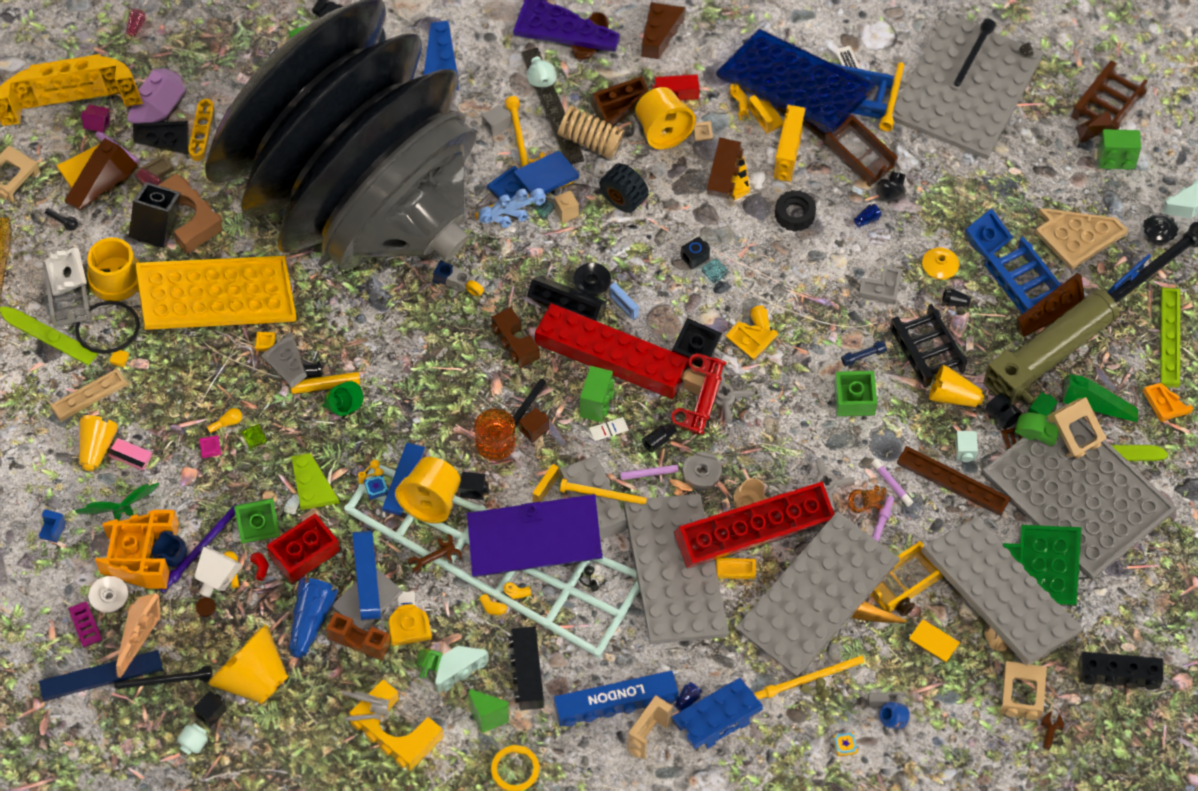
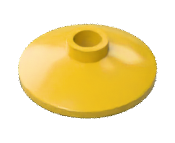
[922,247,959,280]

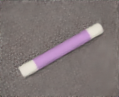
[871,459,913,507]

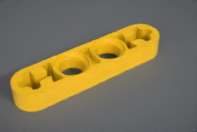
[188,99,215,161]

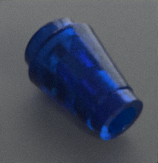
[853,203,882,228]
[674,682,702,712]

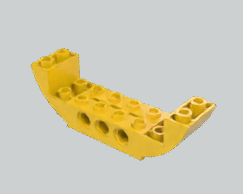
[0,54,143,126]

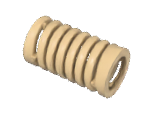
[557,105,625,160]

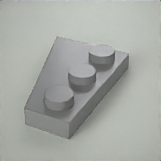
[261,332,307,388]

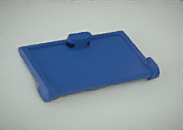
[1107,254,1151,294]

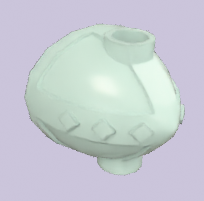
[527,57,557,87]

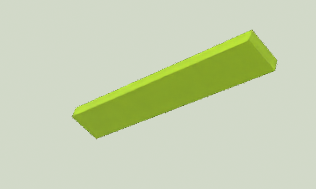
[1160,287,1180,388]

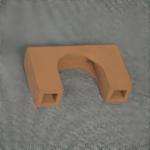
[158,173,223,254]

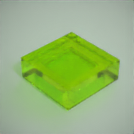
[241,424,267,449]

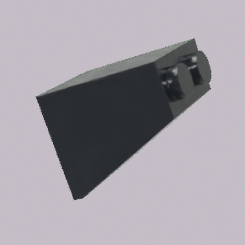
[129,182,181,248]

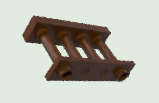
[1071,60,1148,130]

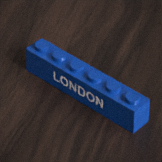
[554,670,679,727]

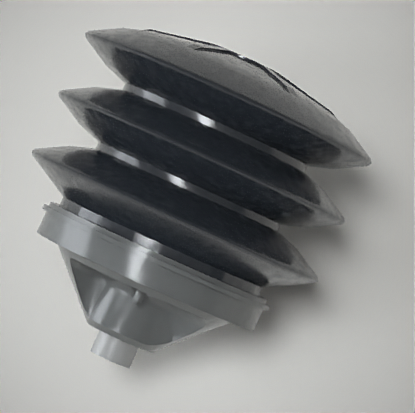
[205,0,476,270]

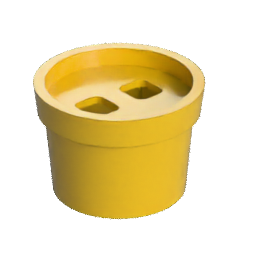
[635,87,696,150]
[87,237,139,301]
[395,457,461,523]

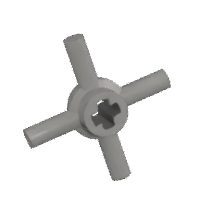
[695,370,753,423]
[796,458,855,511]

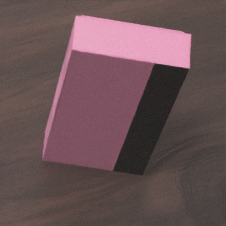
[108,438,152,471]

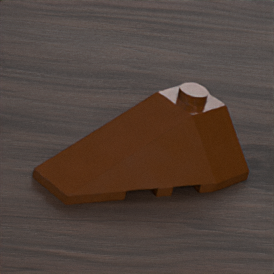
[64,138,138,210]

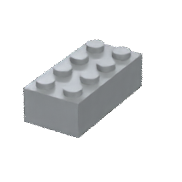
[560,456,626,539]

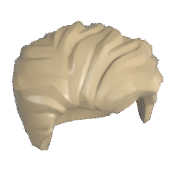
[733,478,766,508]

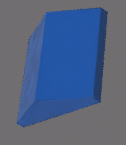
[965,208,1013,259]

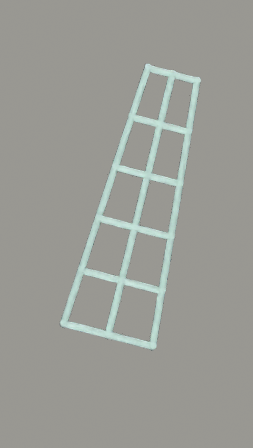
[344,465,639,658]

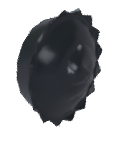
[1143,213,1179,244]

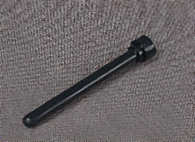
[954,18,996,87]
[114,665,212,689]

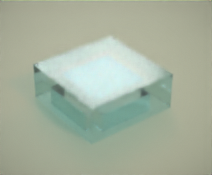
[702,258,728,283]

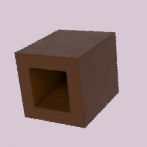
[519,408,549,443]

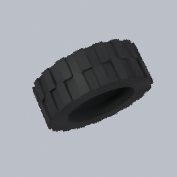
[775,190,816,232]

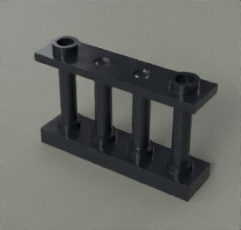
[890,303,967,388]

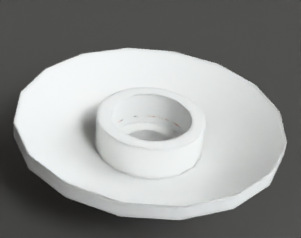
[88,576,129,613]

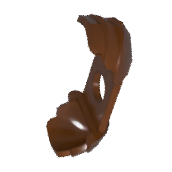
[571,12,609,61]

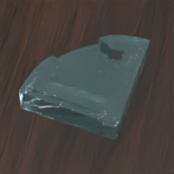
[537,200,554,220]

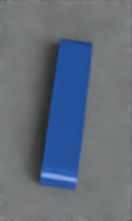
[352,530,381,620]

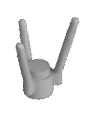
[342,691,389,721]

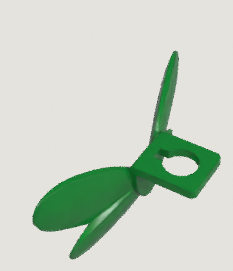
[75,483,159,521]

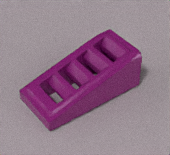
[68,601,102,648]

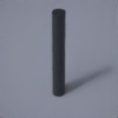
[510,379,546,426]

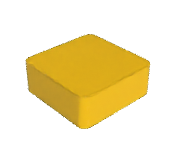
[110,350,129,367]

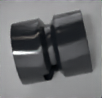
[985,393,1022,430]

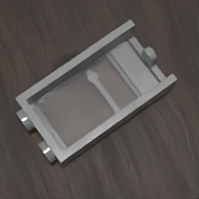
[43,262,92,327]

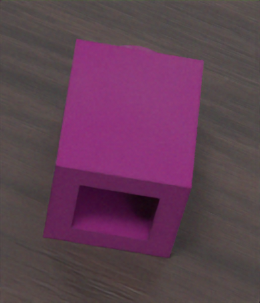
[81,104,110,133]

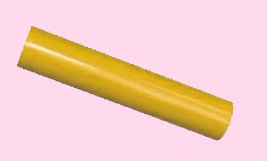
[291,372,360,394]

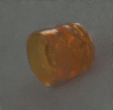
[475,409,516,461]

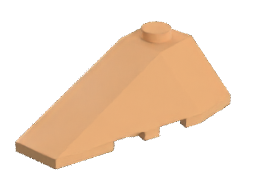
[116,593,161,678]

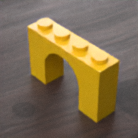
[349,679,444,771]

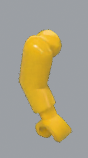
[730,83,749,120]

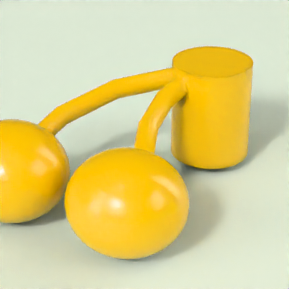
[358,460,384,484]

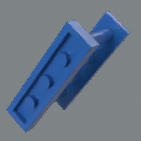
[814,62,894,119]
[984,237,1062,314]

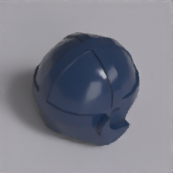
[152,531,187,567]

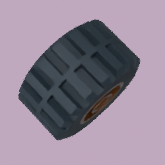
[599,163,649,213]

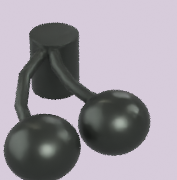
[573,566,599,591]

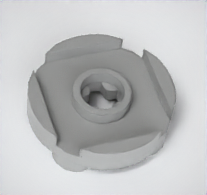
[683,452,722,490]

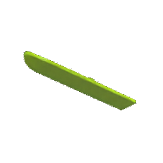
[0,306,99,366]
[1111,445,1168,461]

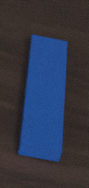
[382,442,425,516]

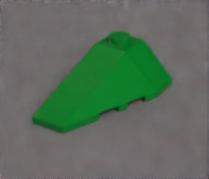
[1063,374,1138,423]

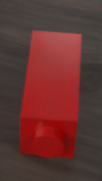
[651,74,700,101]

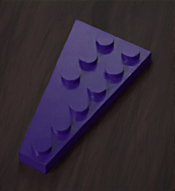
[513,0,620,52]

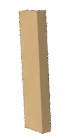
[50,368,127,422]

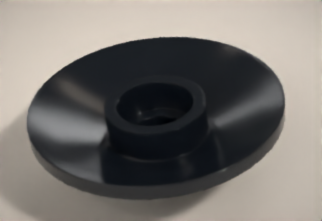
[573,263,611,295]

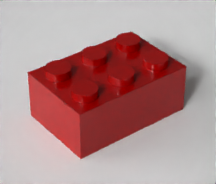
[266,513,340,584]

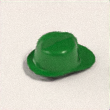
[322,381,363,416]

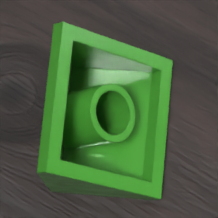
[234,498,280,544]
[469,689,509,733]

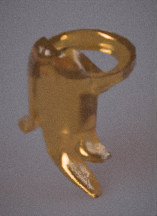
[848,485,886,513]

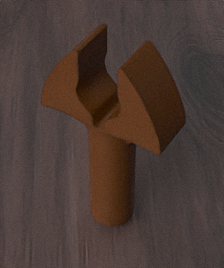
[1040,711,1064,749]

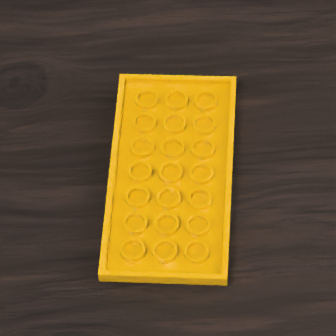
[135,256,296,330]

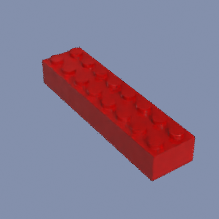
[535,303,689,400]
[674,481,835,569]

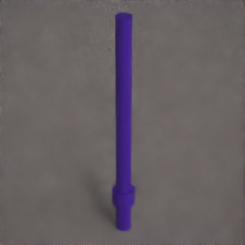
[158,504,237,593]

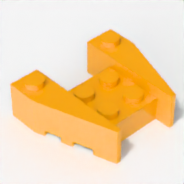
[95,510,179,589]

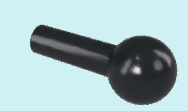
[45,207,78,231]

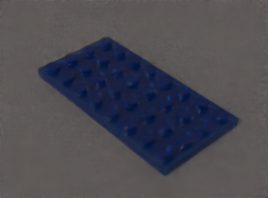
[716,28,875,133]

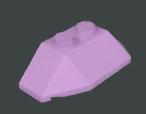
[127,68,186,124]

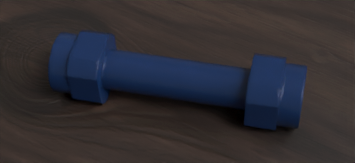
[841,341,887,367]

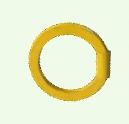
[491,744,540,791]

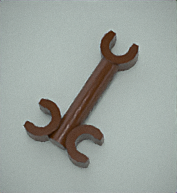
[408,534,462,574]

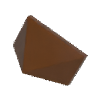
[1076,111,1114,143]

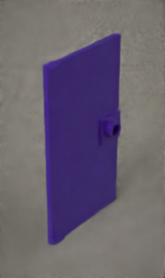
[467,494,603,577]

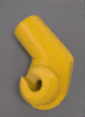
[503,582,532,599]
[479,594,507,615]

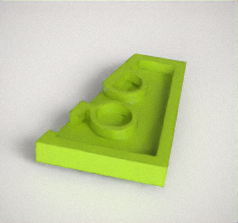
[291,453,340,510]

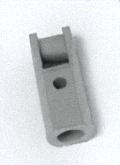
[868,691,906,707]

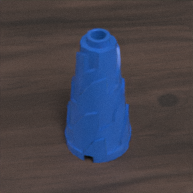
[288,578,338,659]

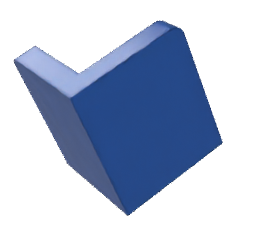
[39,509,66,543]

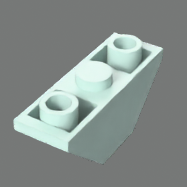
[1162,179,1198,218]
[435,646,489,694]

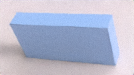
[609,282,639,320]

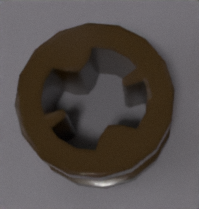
[896,597,916,617]

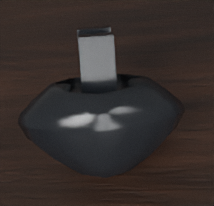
[877,171,907,201]

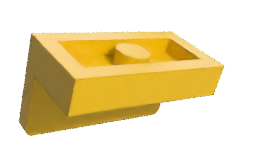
[748,95,784,134]

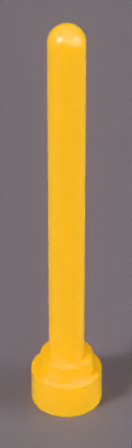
[879,62,904,132]
[505,96,528,167]

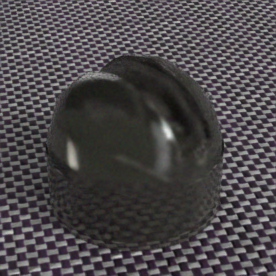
[1019,42,1034,58]

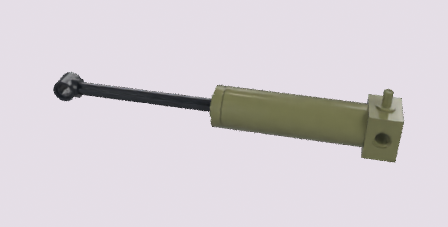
[983,222,1198,405]

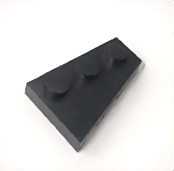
[133,121,189,154]

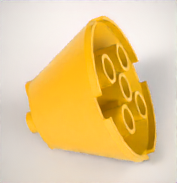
[208,624,289,705]

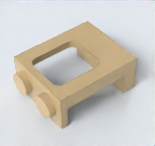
[0,145,40,202]
[1047,397,1107,459]
[1000,661,1047,720]
[627,695,673,760]

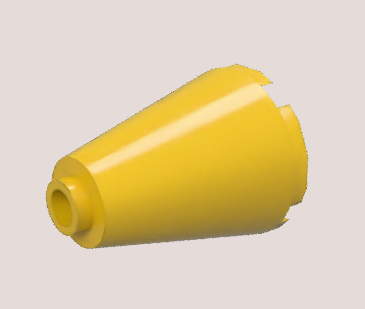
[929,365,985,408]
[79,415,118,471]

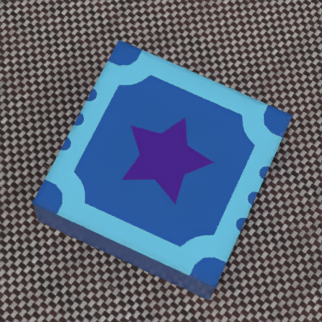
[364,475,388,500]

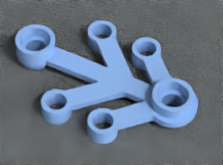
[478,188,546,228]

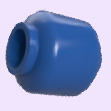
[879,702,910,729]

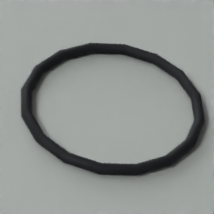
[75,301,140,354]

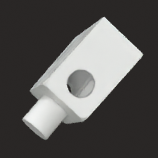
[195,547,243,598]

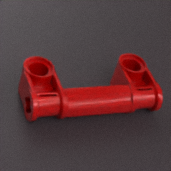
[671,354,727,436]

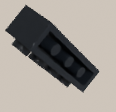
[527,276,607,322]
[508,626,544,710]
[1079,652,1164,690]

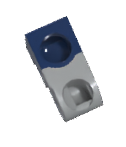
[432,260,470,292]

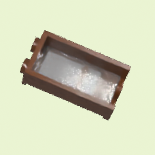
[824,114,898,187]

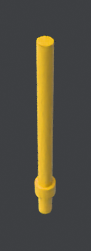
[753,655,864,700]

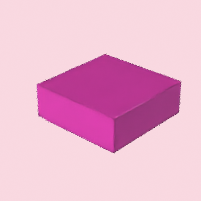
[199,435,222,458]

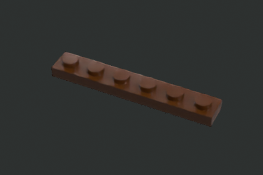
[897,446,1011,516]

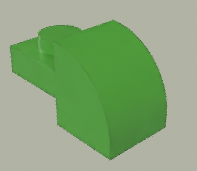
[1015,413,1059,447]

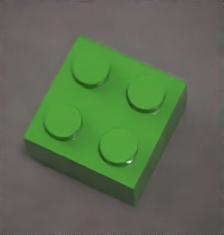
[1097,129,1142,170]
[580,366,615,423]
[834,371,877,416]

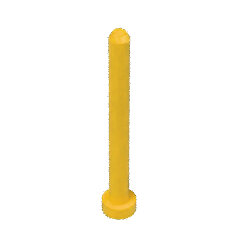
[560,479,647,505]

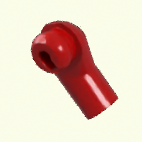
[250,552,269,581]

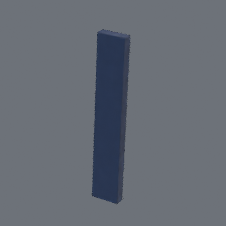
[39,650,163,702]

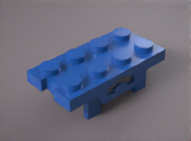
[672,677,763,750]

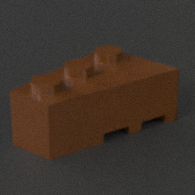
[641,2,686,59]
[591,76,649,130]
[707,137,744,199]

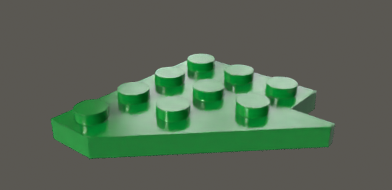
[1003,525,1082,606]

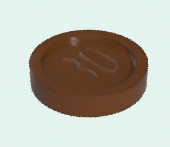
[196,597,216,617]

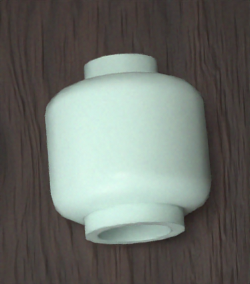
[177,723,208,755]

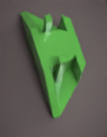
[417,649,442,678]

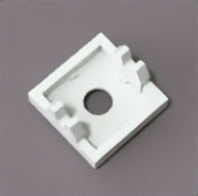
[45,247,87,296]

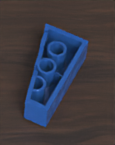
[423,21,459,90]

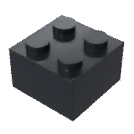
[672,318,722,367]

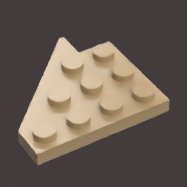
[1035,208,1128,271]

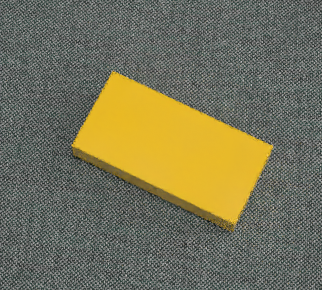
[532,464,559,502]
[716,558,756,579]

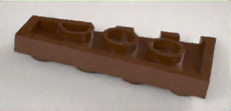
[1017,273,1084,337]

